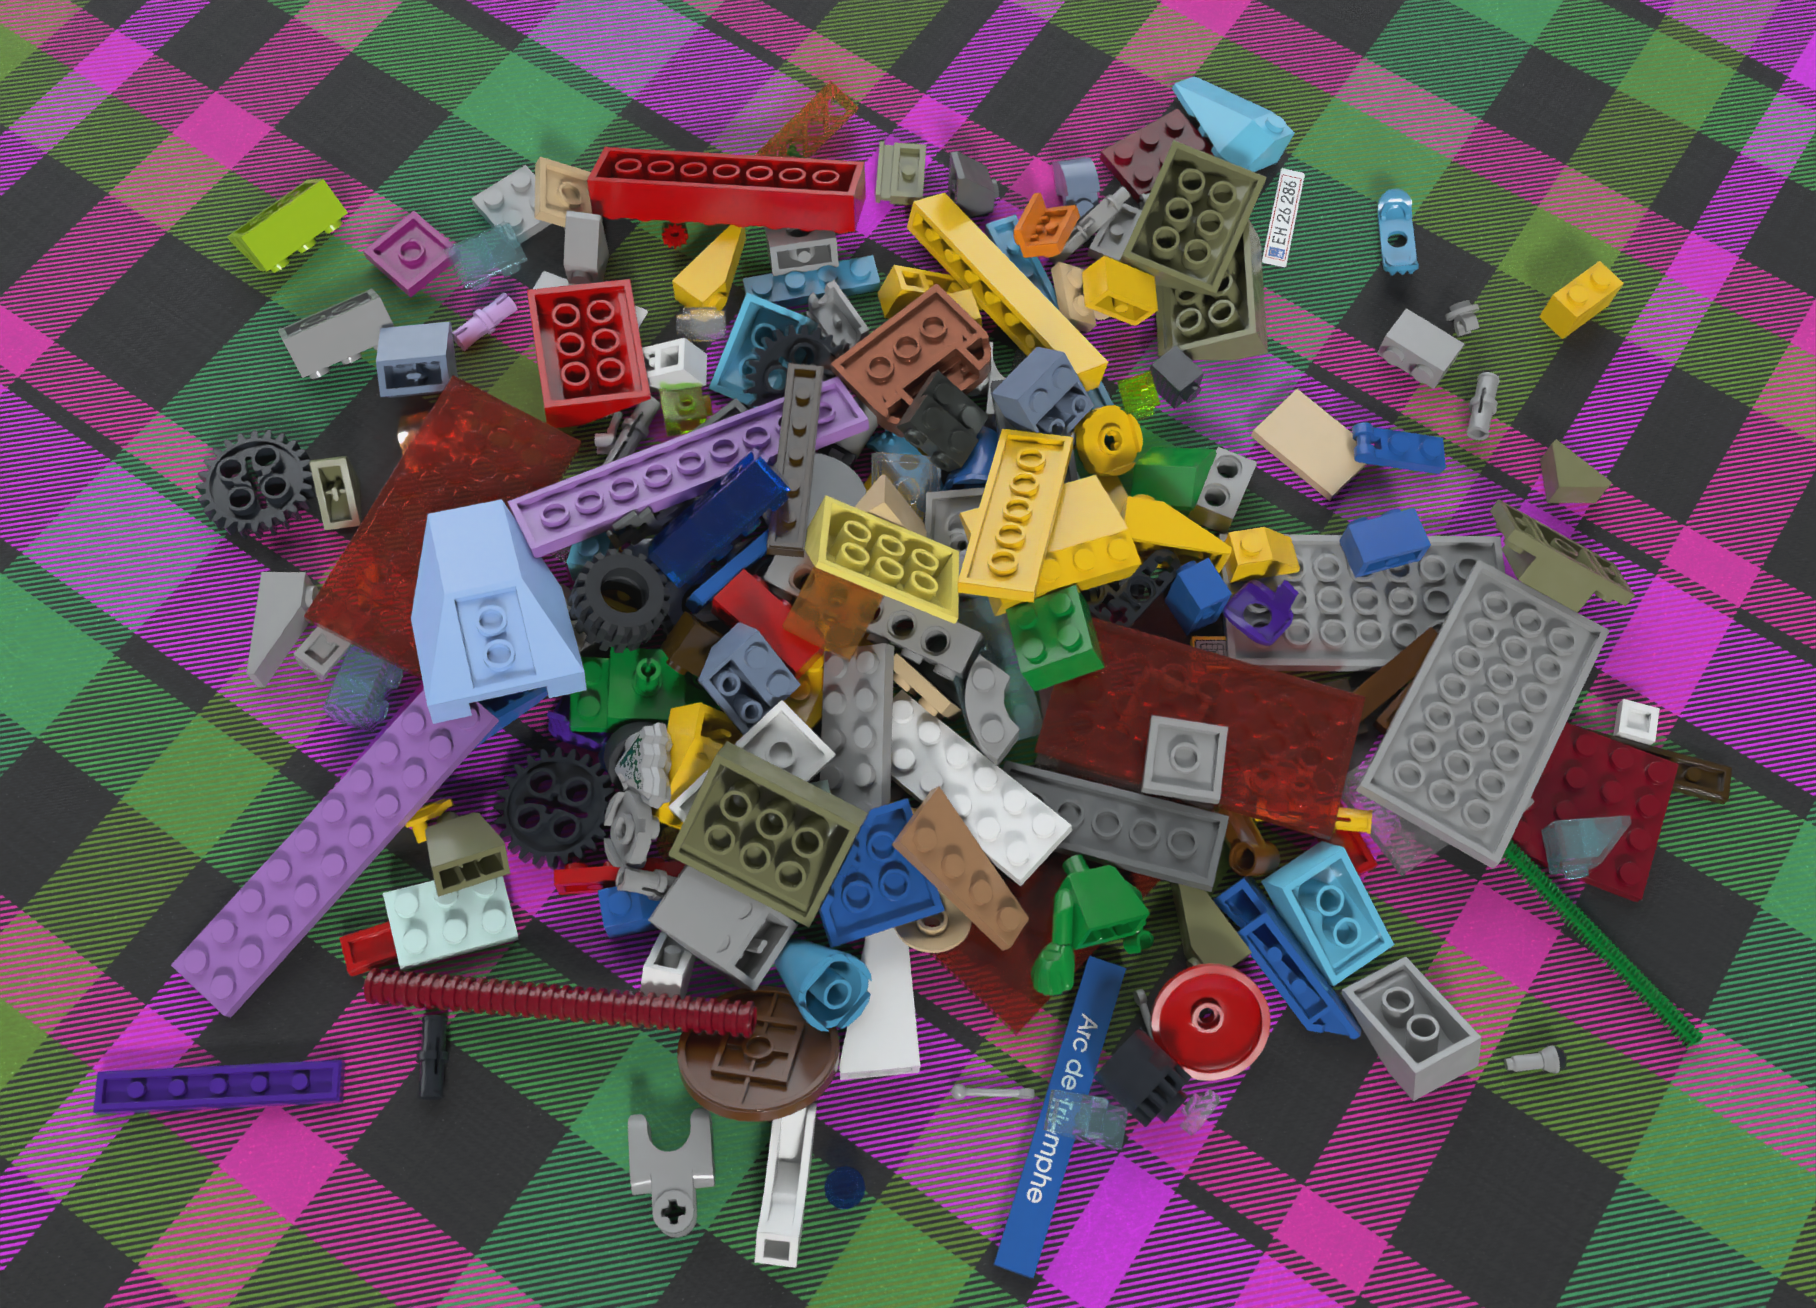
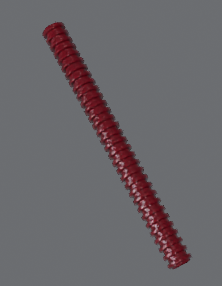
[364,968,757,1038]

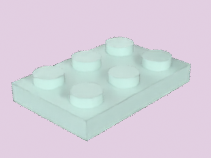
[383,876,518,970]

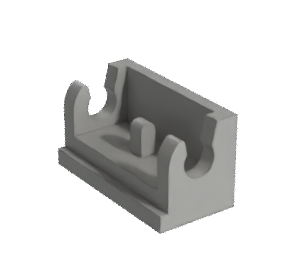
[806,280,869,356]
[293,598,373,681]

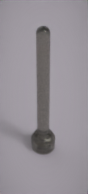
[1034,746,1214,812]

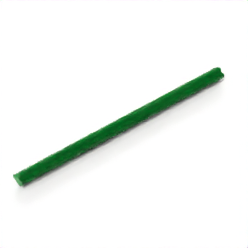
[1502,840,1704,1049]

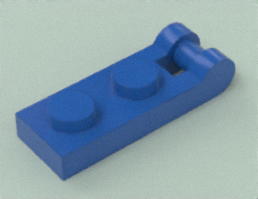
[1352,422,1446,474]

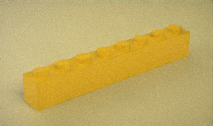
[907,193,1108,392]

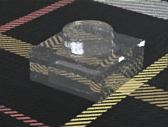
[1179,1088,1222,1136]

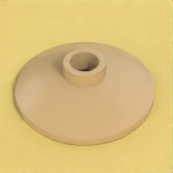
[894,890,971,953]

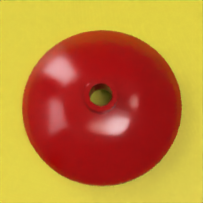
[1150,963,1271,1081]

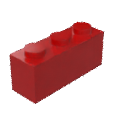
[711,569,827,681]

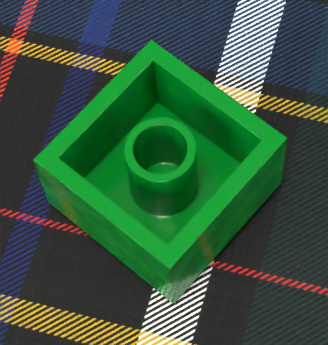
[1006,585,1105,692]

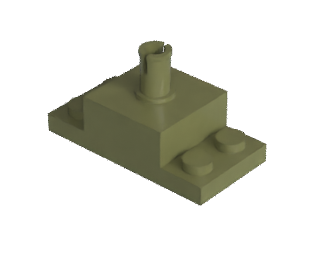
[1490,499,1635,613]

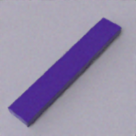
[93,1060,346,1115]

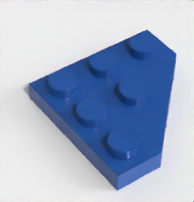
[819,798,945,948]

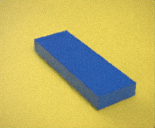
[685,529,769,614]

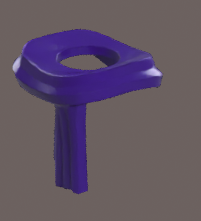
[1223,580,1299,646]
[547,694,612,752]

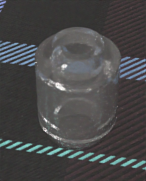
[676,307,726,342]

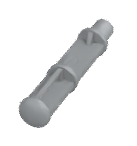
[1049,187,1130,265]

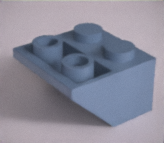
[376,322,459,398]
[991,347,1094,436]
[698,622,800,736]

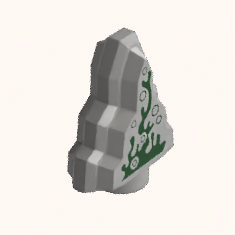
[615,723,673,809]

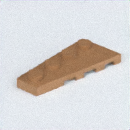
[892,786,1029,950]

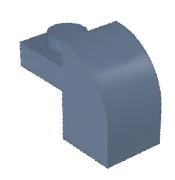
[1052,157,1100,224]

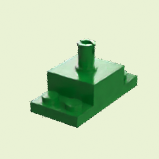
[569,647,720,733]

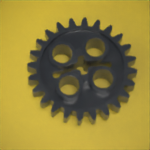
[742,325,850,407]
[196,430,316,539]
[493,747,617,871]

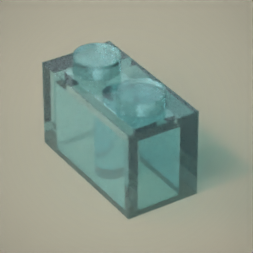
[443,222,527,291]
[323,642,403,733]

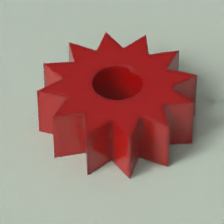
[662,223,689,249]

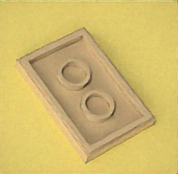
[1251,389,1367,501]

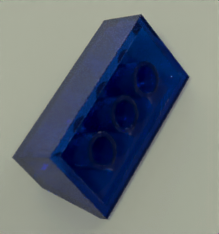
[648,445,791,589]

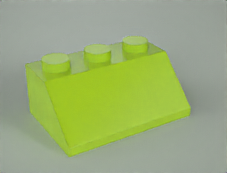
[227,179,348,273]

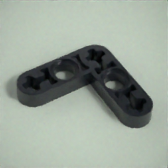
[1086,549,1181,636]

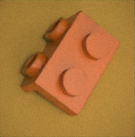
[1014,193,1080,258]

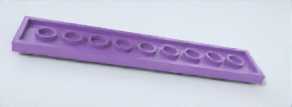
[507,376,869,558]
[171,690,499,1018]

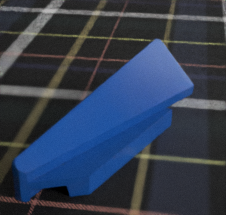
[1213,876,1362,1039]

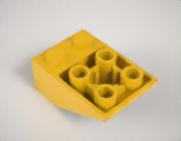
[651,702,743,829]

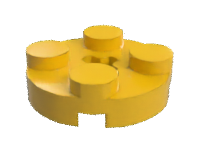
[1074,405,1143,477]

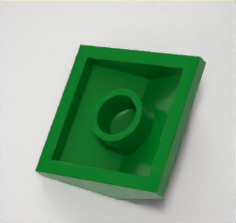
[1130,447,1217,511]

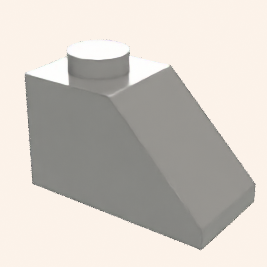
[564,211,609,285]

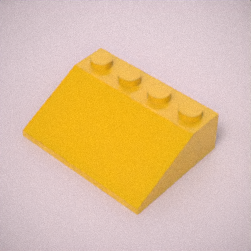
[959,475,1142,616]

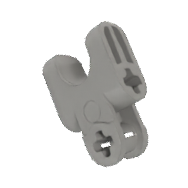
[628,1107,716,1238]

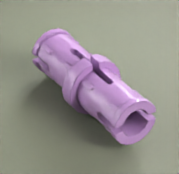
[452,293,517,351]

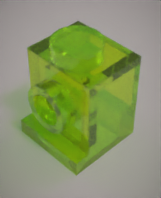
[1117,371,1161,420]
[659,386,713,436]

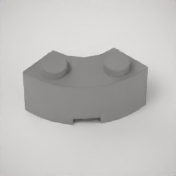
[965,655,1020,766]

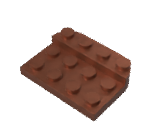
[831,284,991,437]

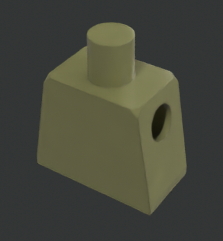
[425,812,510,897]

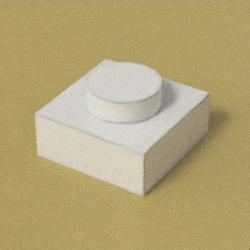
[1613,699,1660,746]

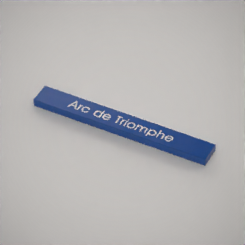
[993,956,1126,1279]

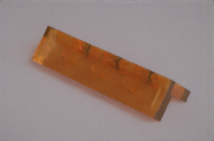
[754,81,859,159]

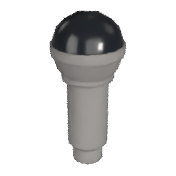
[1504,1045,1567,1074]

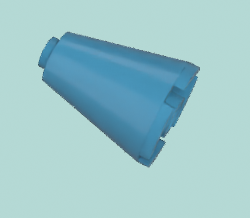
[774,938,872,1031]

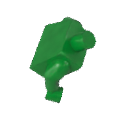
[1031,855,1154,996]

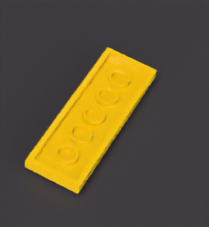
[958,429,1073,603]

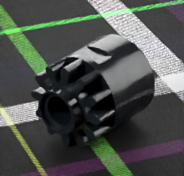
[1093,1028,1191,1127]

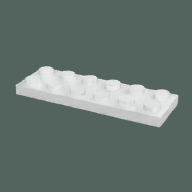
[891,690,1072,886]

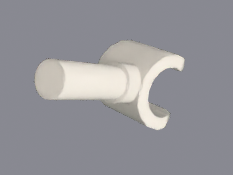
[595,411,623,454]

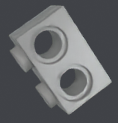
[1188,447,1257,534]

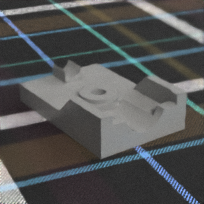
[925,488,988,600]

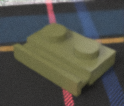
[875,141,926,205]

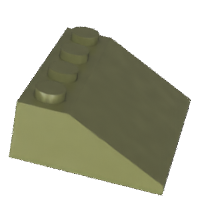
[1121,140,1267,296]
[1155,220,1268,360]
[668,741,867,927]

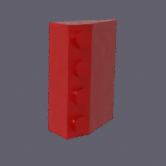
[527,279,651,429]

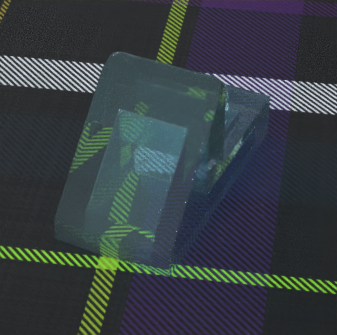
[1044,1089,1128,1150]

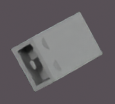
[648,865,798,991]

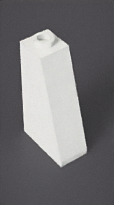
[839,928,920,1080]

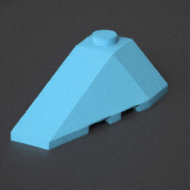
[1172,76,1295,172]

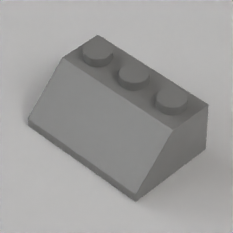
[278,289,395,379]

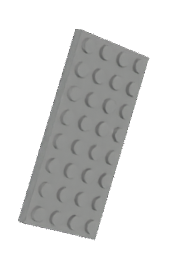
[1218,534,1505,672]
[1355,559,1610,869]

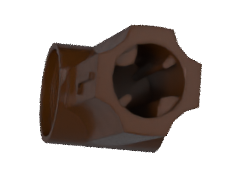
[1216,802,1280,876]

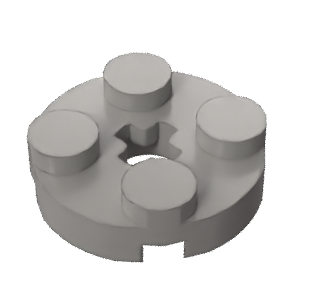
[604,790,660,869]

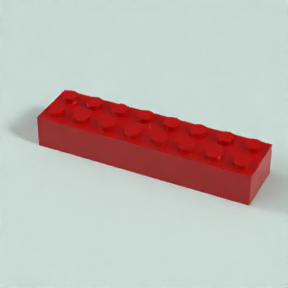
[587,147,866,234]

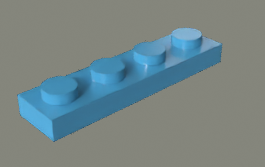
[743,255,880,307]

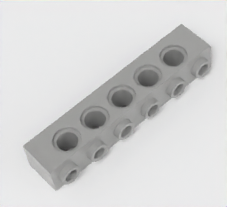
[763,551,985,681]

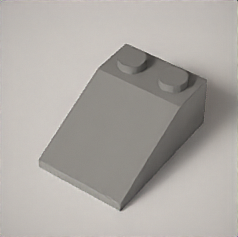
[1342,956,1482,1101]

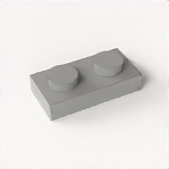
[1088,203,1142,262]

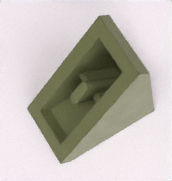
[1540,439,1612,503]
[309,456,362,530]

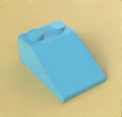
[709,293,819,408]
[1261,841,1394,986]

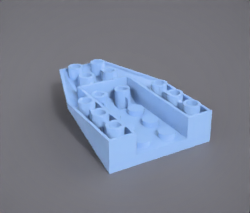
[411,499,587,724]

